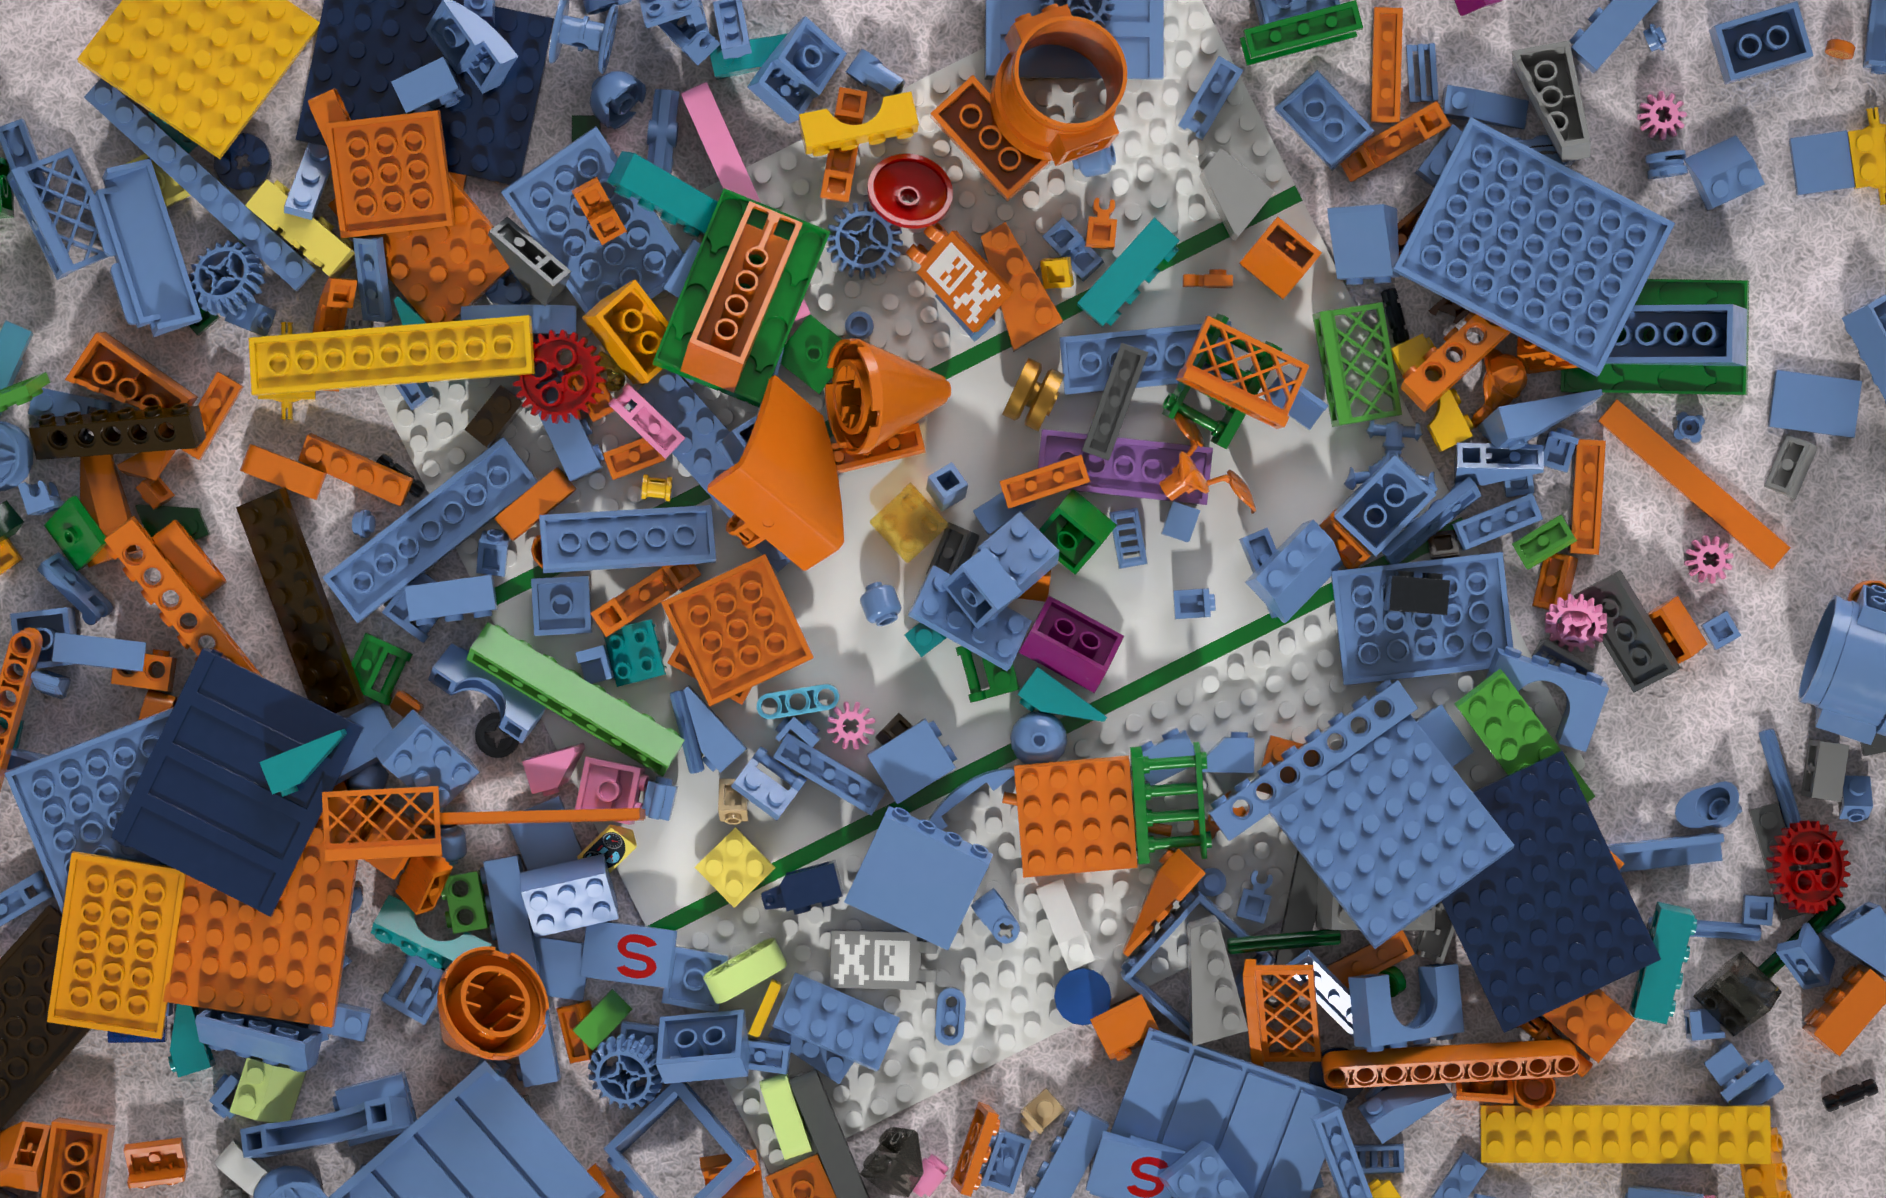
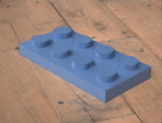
[908,565,1032,671]
[772,972,900,1072]

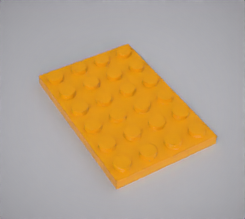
[47,851,186,1039]

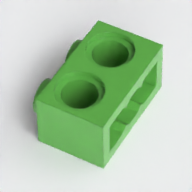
[441,870,490,934]

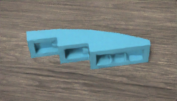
[0,320,33,416]

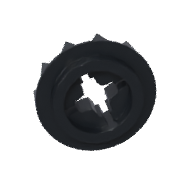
[475,712,519,758]

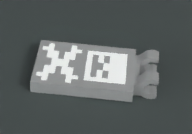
[830,930,937,990]

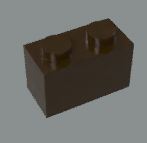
[464,385,524,448]

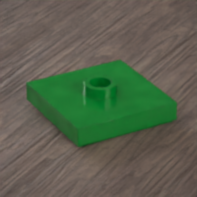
[780,315,842,394]
[44,495,107,571]

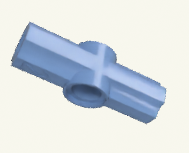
[647,89,680,174]

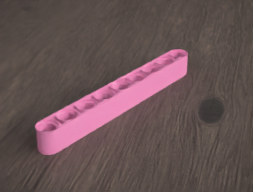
[681,82,811,322]

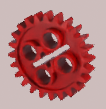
[513,329,607,424]
[1766,820,1851,913]

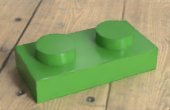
[1512,515,1577,570]

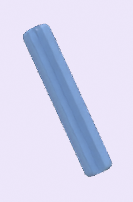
[670,690,704,774]

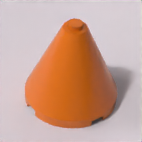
[825,338,951,455]
[437,946,549,1060]

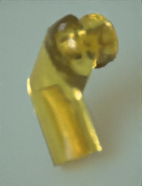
[597,351,626,392]

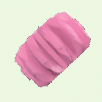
[1637,91,1687,141]
[1684,535,1734,584]
[827,702,875,750]

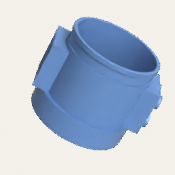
[1798,584,1886,745]

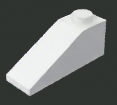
[1036,878,1095,971]

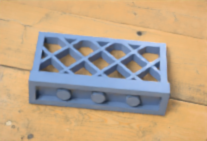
[6,148,109,280]

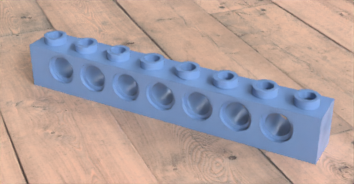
[1208,679,1418,841]

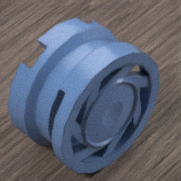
[1645,150,1688,179]

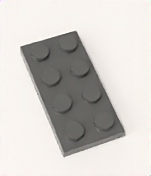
[1574,570,1681,693]

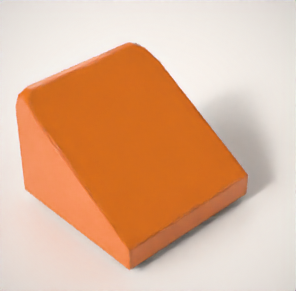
[390,690,424,718]

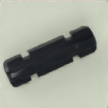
[1381,288,1410,344]
[376,454,426,498]
[1822,1079,1879,1112]

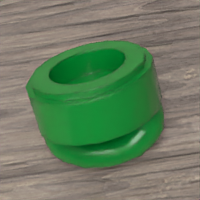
[1379,966,1406,997]

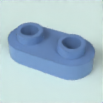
[935,987,966,1046]

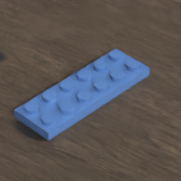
[1059,321,1234,395]
[539,505,716,573]

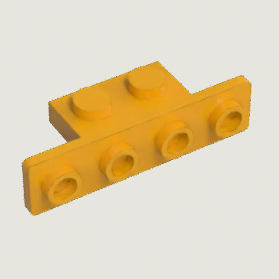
[1740,1127,1792,1198]

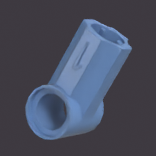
[846,49,906,97]

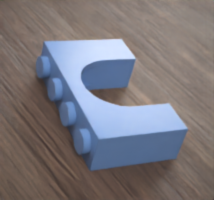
[1485,646,1609,752]
[1348,963,1464,1052]

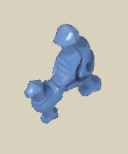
[1344,420,1438,492]

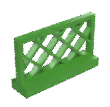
[1312,302,1402,427]

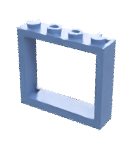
[1120,888,1276,1045]
[603,1082,756,1198]

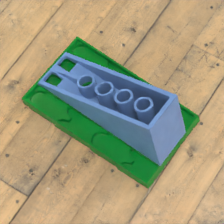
[1561,279,1750,395]

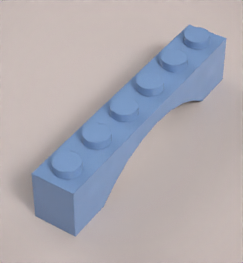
[240,1096,410,1159]

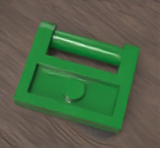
[351,633,413,706]
[955,646,1020,703]

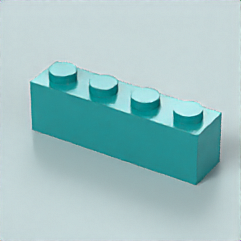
[607,151,718,238]
[1077,217,1180,327]
[1629,902,1697,1025]

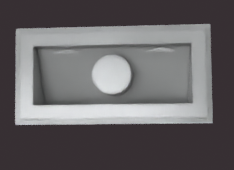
[1764,434,1818,500]

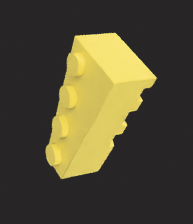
[245,179,355,278]

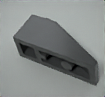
[488,216,572,306]

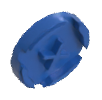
[1054,967,1111,1025]

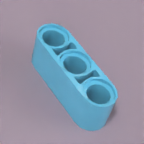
[756,684,840,719]

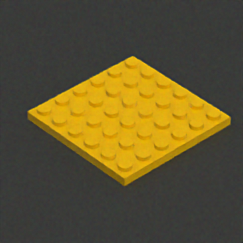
[77,0,320,159]

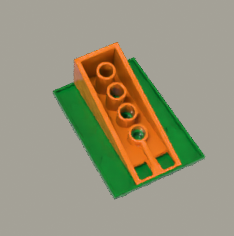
[653,188,831,408]

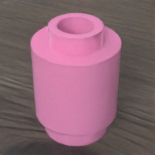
[908,1154,949,1197]

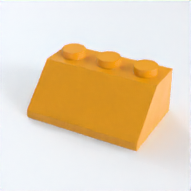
[582,280,669,384]

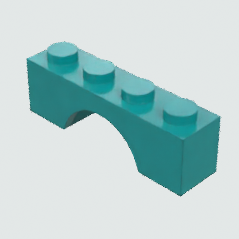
[371,895,492,969]

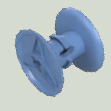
[549,0,618,75]
[0,421,33,491]
[253,1166,328,1198]

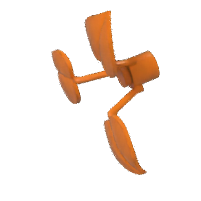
[1159,412,1257,514]

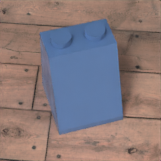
[1327,204,1400,285]
[1820,902,1886,978]

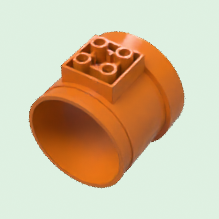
[990,4,1127,166]

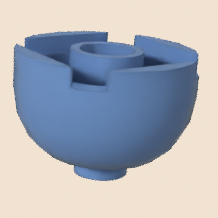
[590,71,646,129]
[1010,711,1067,764]

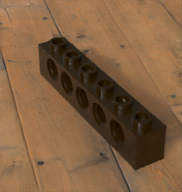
[29,403,206,460]

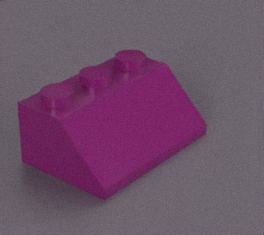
[1019,596,1124,693]

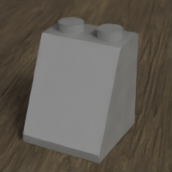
[1199,148,1275,241]

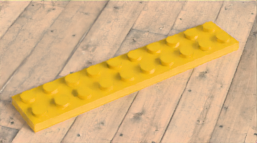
[248,315,535,396]
[1480,1104,1771,1164]

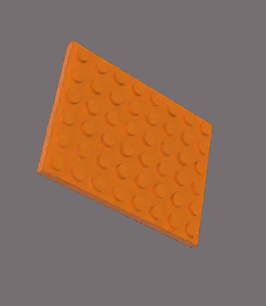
[163,797,367,1028]

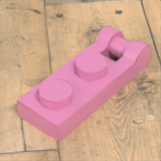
[608,383,686,459]

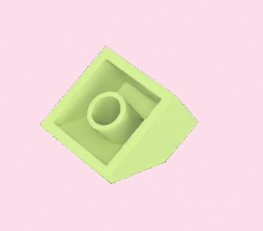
[229,1056,306,1123]

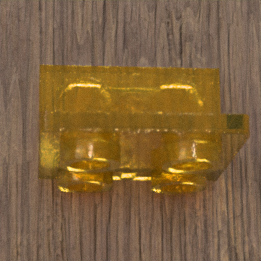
[870,482,949,563]

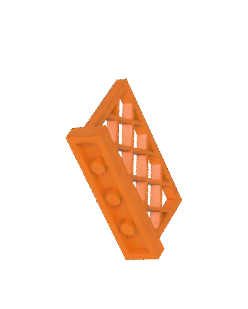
[1175,316,1310,429]
[322,786,442,862]
[1243,959,1322,1067]

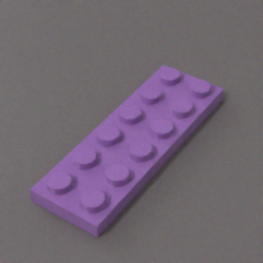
[1038,429,1213,505]

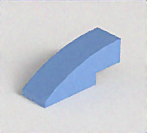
[51,633,146,672]

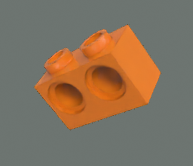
[111,649,177,692]

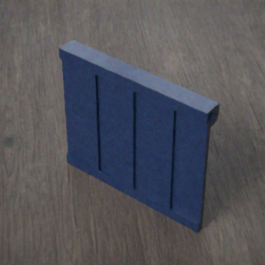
[111,648,364,917]

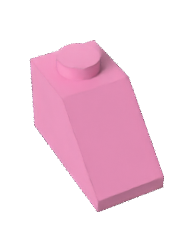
[522,743,585,796]

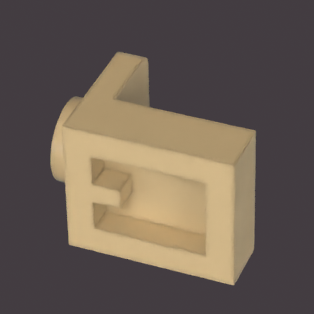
[718,779,748,825]
[1020,1088,1065,1134]

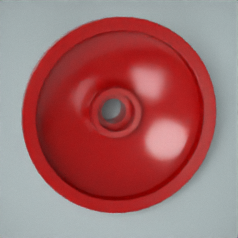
[867,153,953,229]

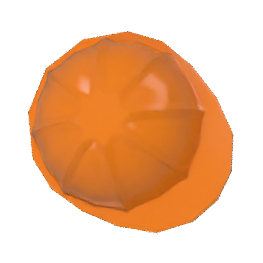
[1471,348,1527,428]

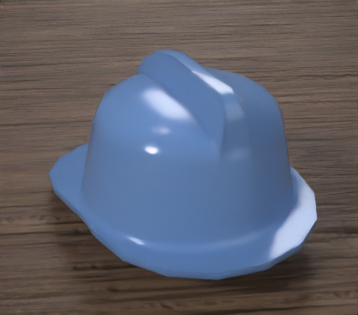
[1675,781,1742,829]

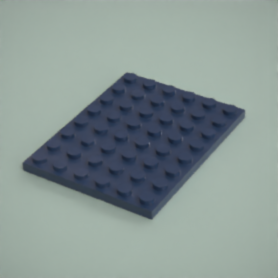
[295,0,554,185]
[1441,750,1661,1033]

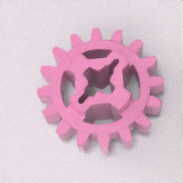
[1545,594,1607,652]

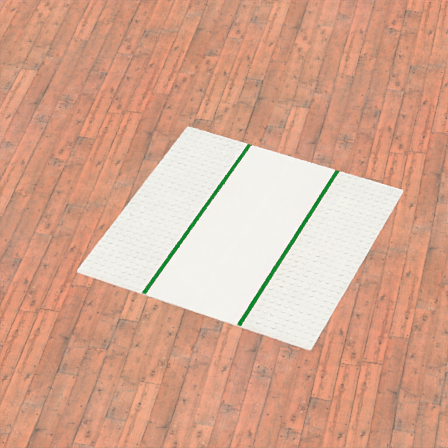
[374,0,1585,1173]

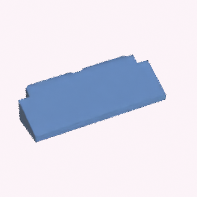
[88,158,202,338]

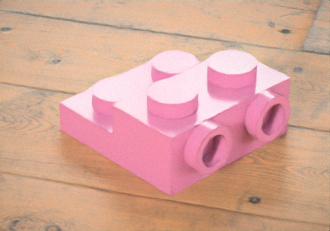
[575,757,649,825]

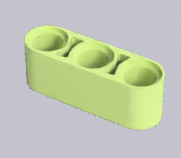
[703,938,787,1004]
[759,1074,813,1160]

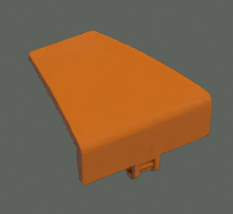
[707,375,844,571]

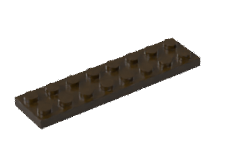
[236,488,366,714]

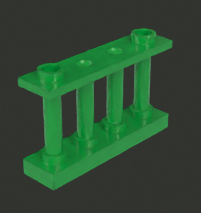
[1239,0,1363,66]
[1162,314,1282,449]
[1130,742,1212,864]

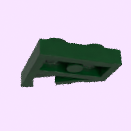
[135,504,210,541]

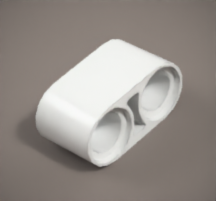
[214,1140,271,1196]

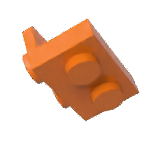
[123,1137,188,1189]

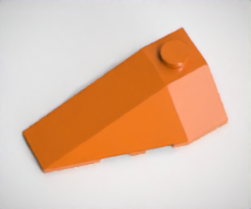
[80,454,142,568]
[1122,848,1206,957]

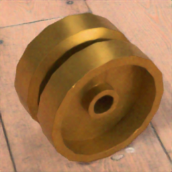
[1002,358,1065,432]

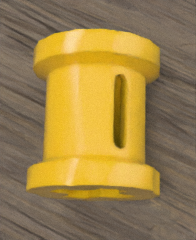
[641,474,672,501]

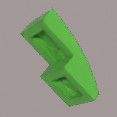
[572,989,632,1051]

